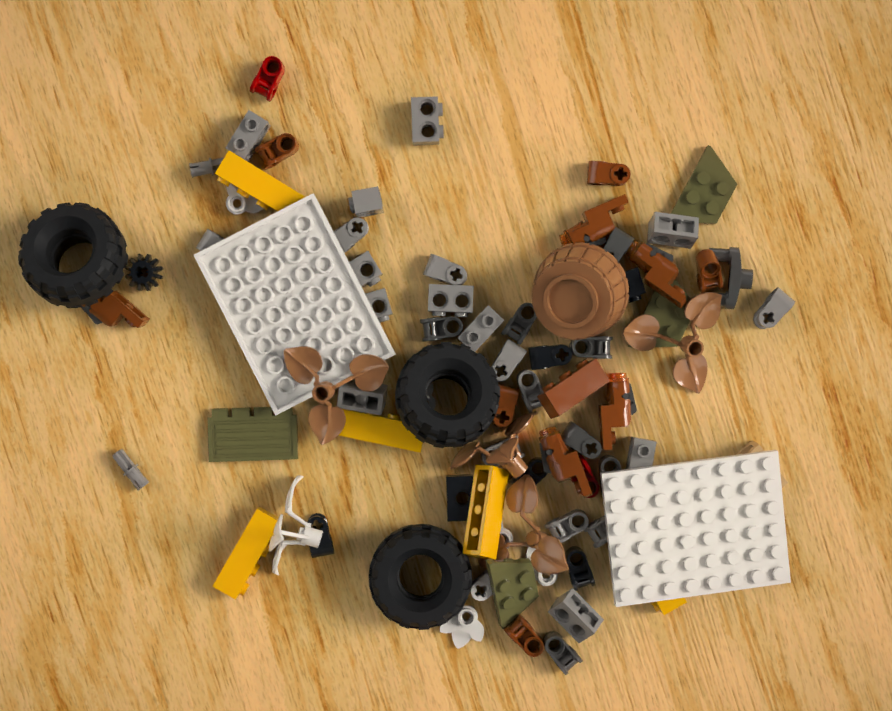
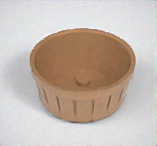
[532,242,629,340]

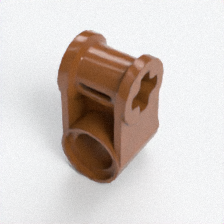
[254,133,299,170]
[587,161,631,186]
[696,249,723,293]
[492,384,519,428]
[504,614,544,657]

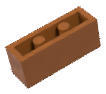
[537,359,610,419]

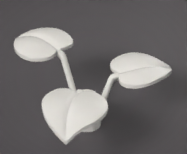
[269,475,323,575]

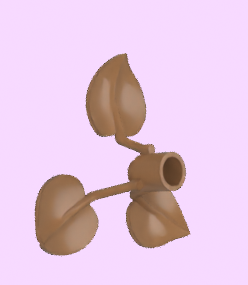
[623,292,722,394]
[284,346,389,445]
[450,411,538,478]
[478,475,569,574]

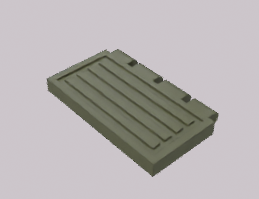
[207,407,298,462]

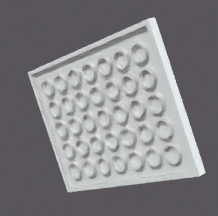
[194,193,396,416]
[600,450,791,607]

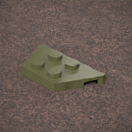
[671,145,738,224]
[628,279,691,348]
[485,558,539,629]

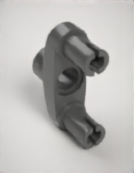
[709,247,753,309]

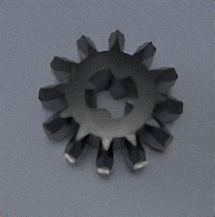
[125,254,163,291]

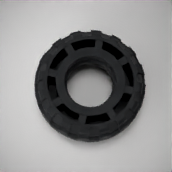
[18,202,128,308]
[395,342,500,448]
[369,524,472,630]

